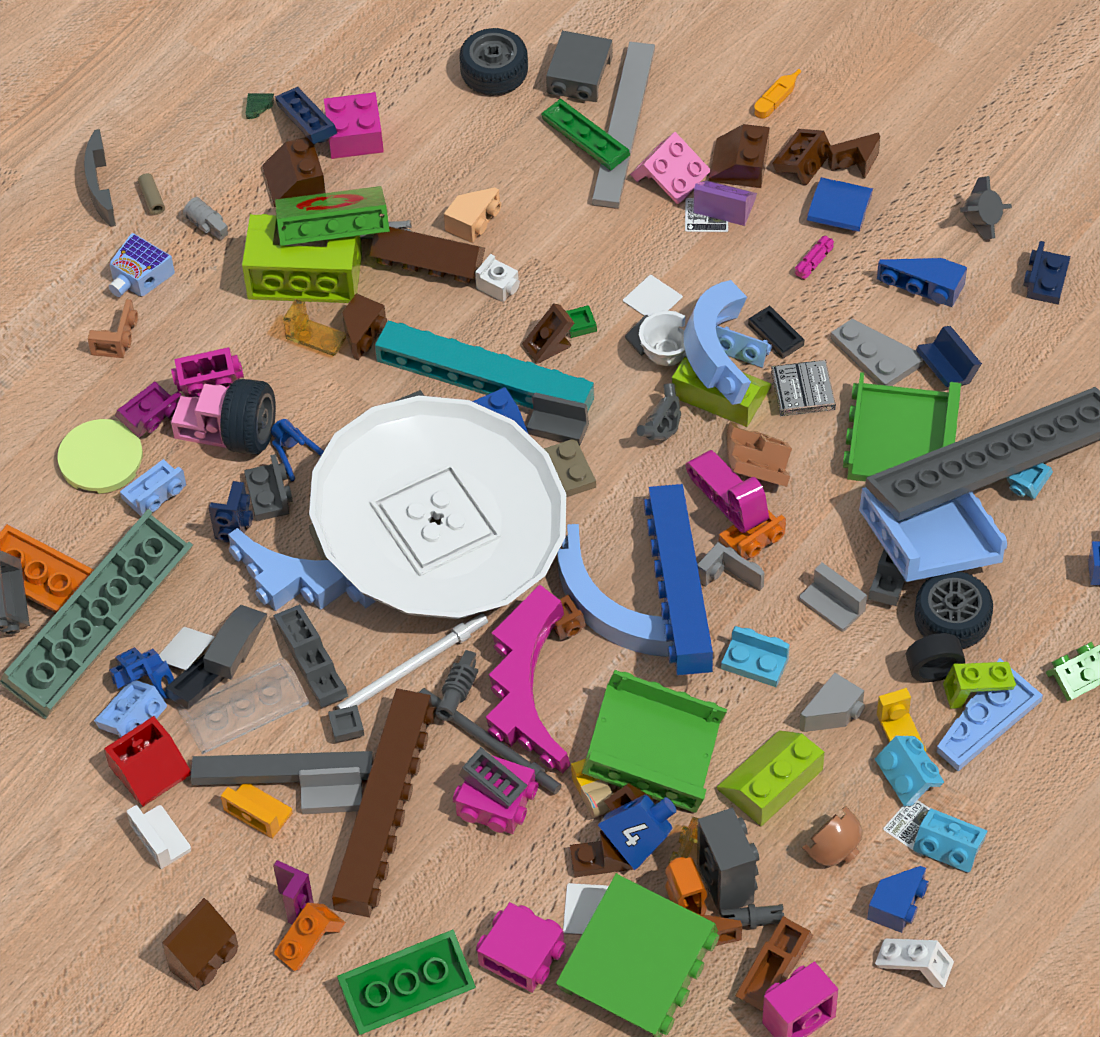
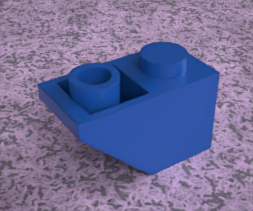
[867,866,929,933]

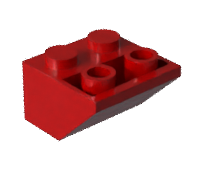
[104,716,191,807]

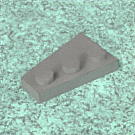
[831,319,926,386]

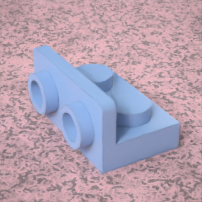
[94,680,167,737]

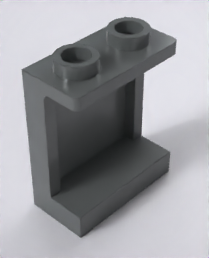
[546,30,613,102]

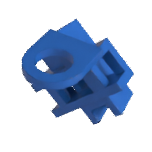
[109,647,174,699]

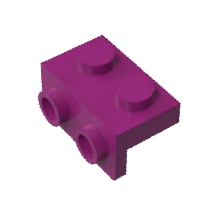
[115,381,182,438]

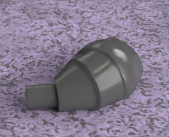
[637,383,681,442]

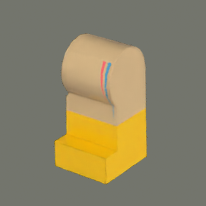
[571,758,613,818]

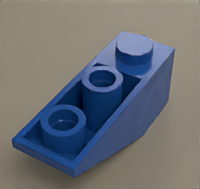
[877,258,967,307]

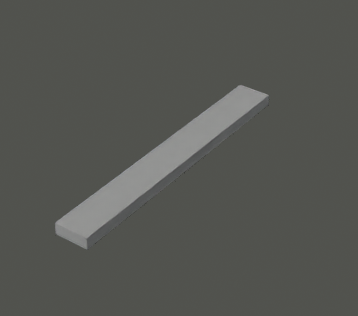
[592,41,655,208]

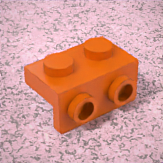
[719,510,786,559]

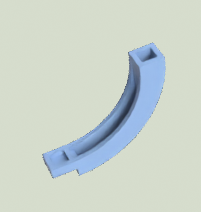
[684,280,751,405]
[557,524,672,657]

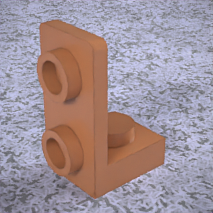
[87,299,138,358]

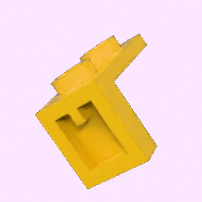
[876,688,926,752]

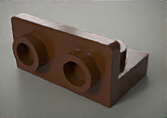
[772,129,831,185]

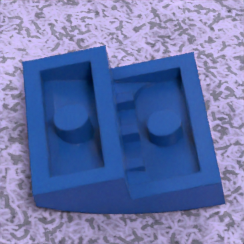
[807,177,873,232]

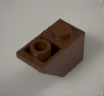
[342,293,387,361]

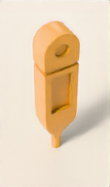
[754,69,801,119]

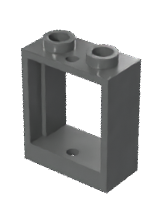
[0,550,30,635]

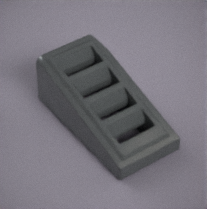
[459,747,528,808]

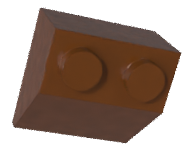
[709,124,770,188]
[262,137,326,207]
[162,898,239,991]

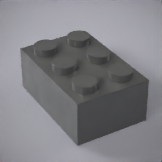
[697,807,759,915]

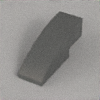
[203,605,268,680]

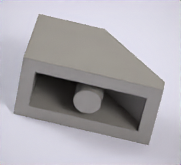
[799,673,865,732]

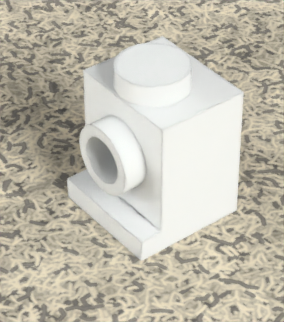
[475,254,520,302]

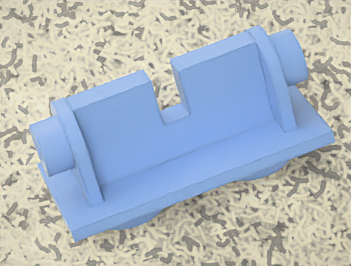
[716,326,772,368]

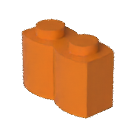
[665,857,707,915]

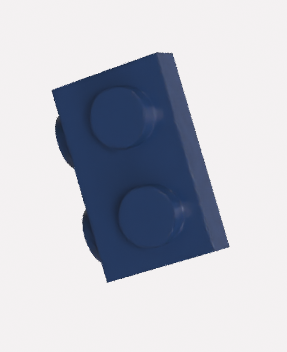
[209,481,253,543]

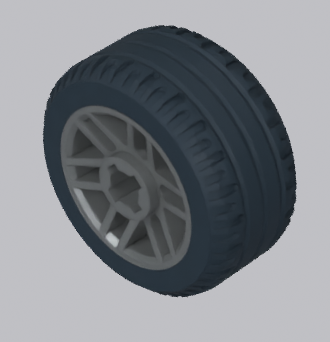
[459,28,528,95]
[220,379,276,455]
[914,571,993,649]

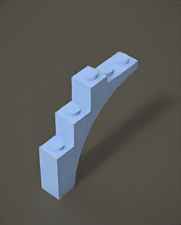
[228,528,376,611]

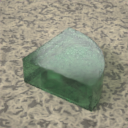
[246,93,275,119]

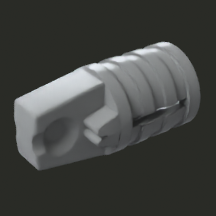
[183,197,228,240]

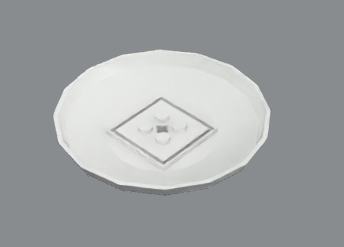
[309,396,566,619]

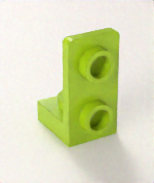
[943,662,1016,709]

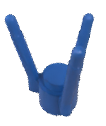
[271,419,324,481]

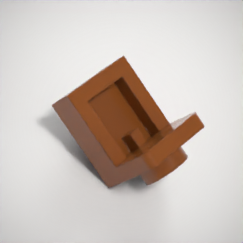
[553,595,586,640]

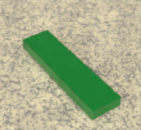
[541,98,631,171]

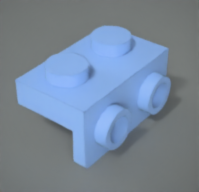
[120,459,186,516]

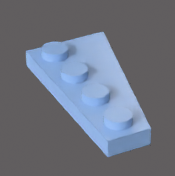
[937,658,1043,771]

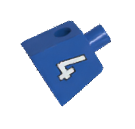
[598,795,676,870]

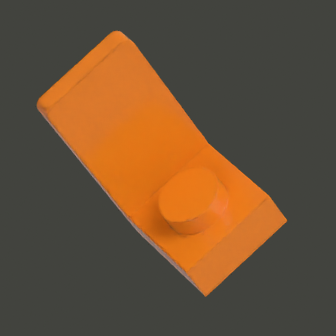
[274,903,346,971]

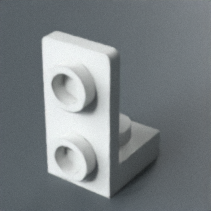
[875,938,954,988]

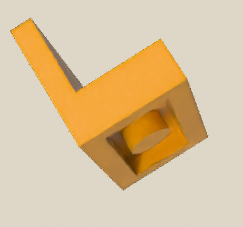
[221,784,293,839]

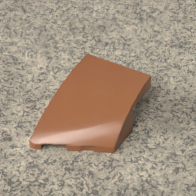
[727,422,792,487]

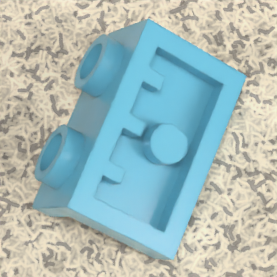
[721,626,790,688]
[913,808,988,872]

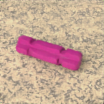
[795,235,834,279]

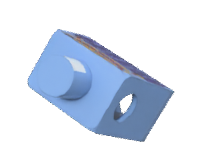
[108,233,175,297]

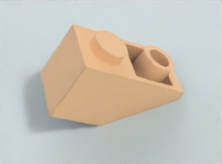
[444,187,502,243]

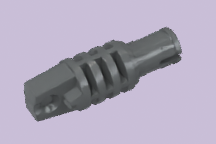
[436,650,478,721]

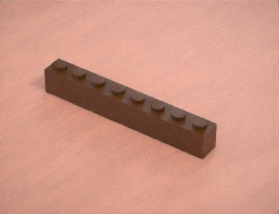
[332,688,436,918]

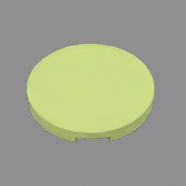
[58,419,143,494]

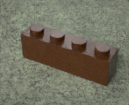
[369,226,485,283]

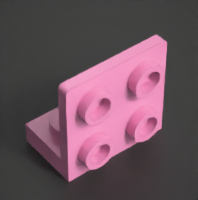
[630,132,710,204]

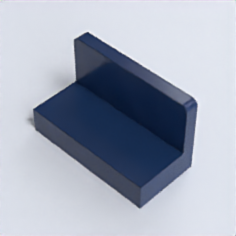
[916,326,982,387]

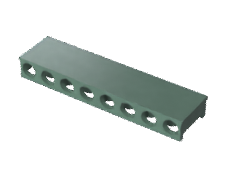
[0,509,193,719]

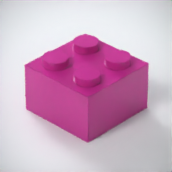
[324,92,384,159]
[762,961,839,1037]

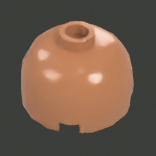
[802,806,863,866]

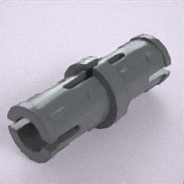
[720,904,784,929]

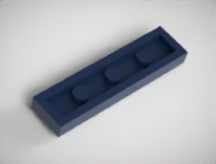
[275,87,337,144]

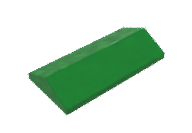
[337,929,476,1035]

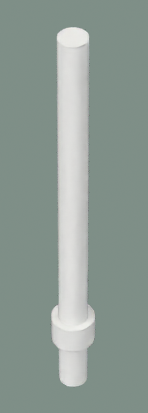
[337,613,488,709]

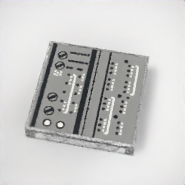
[771,360,836,417]

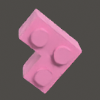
[171,384,228,448]

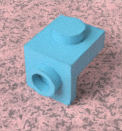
[1006,463,1053,499]

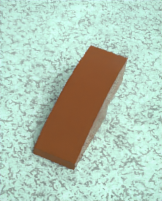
[735,916,813,1012]

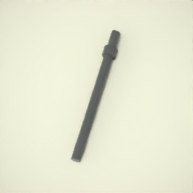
[419,688,562,794]

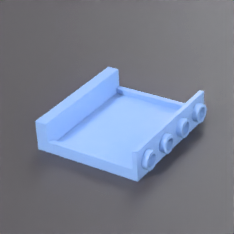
[859,487,1007,582]

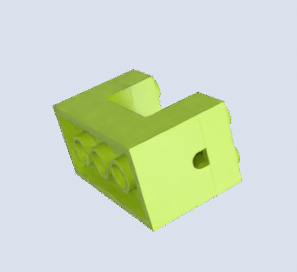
[242,214,362,303]

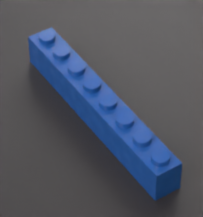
[644,484,713,675]

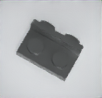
[244,454,293,522]

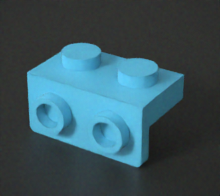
[875,736,944,806]

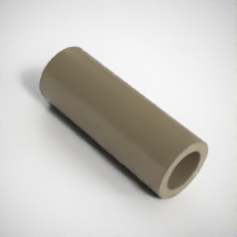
[138,173,165,215]

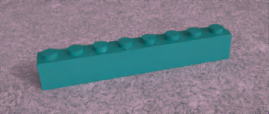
[375,320,594,411]

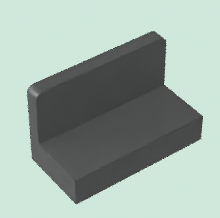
[526,393,589,446]

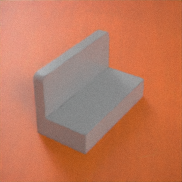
[799,562,867,632]
[299,767,362,815]

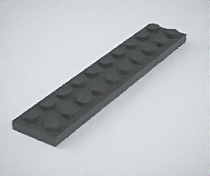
[865,387,1100,521]

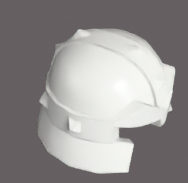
[639,311,687,366]

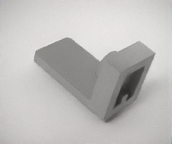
[697,542,765,590]

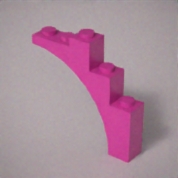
[486,584,571,774]

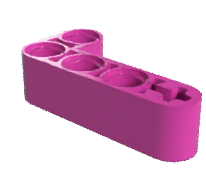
[685,450,769,533]

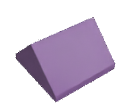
[694,181,757,226]

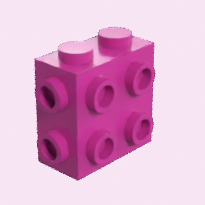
[171,347,244,397]
[453,755,539,834]
[476,902,566,993]

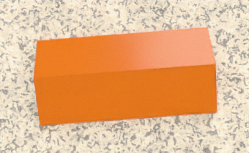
[0,524,94,613]

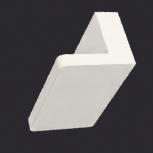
[126,805,191,869]

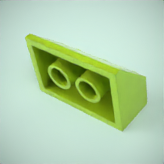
[672,357,771,427]
[717,730,825,826]

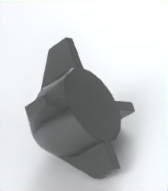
[960,176,1012,240]

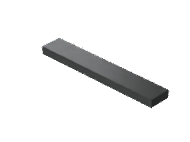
[191,751,373,785]

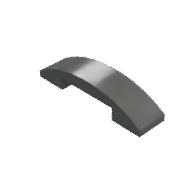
[84,129,116,227]

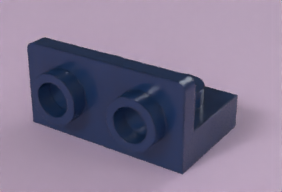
[1023,241,1071,305]

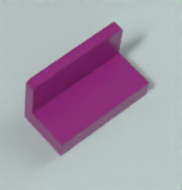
[273,860,314,924]

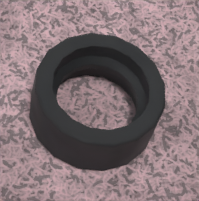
[905,633,966,683]

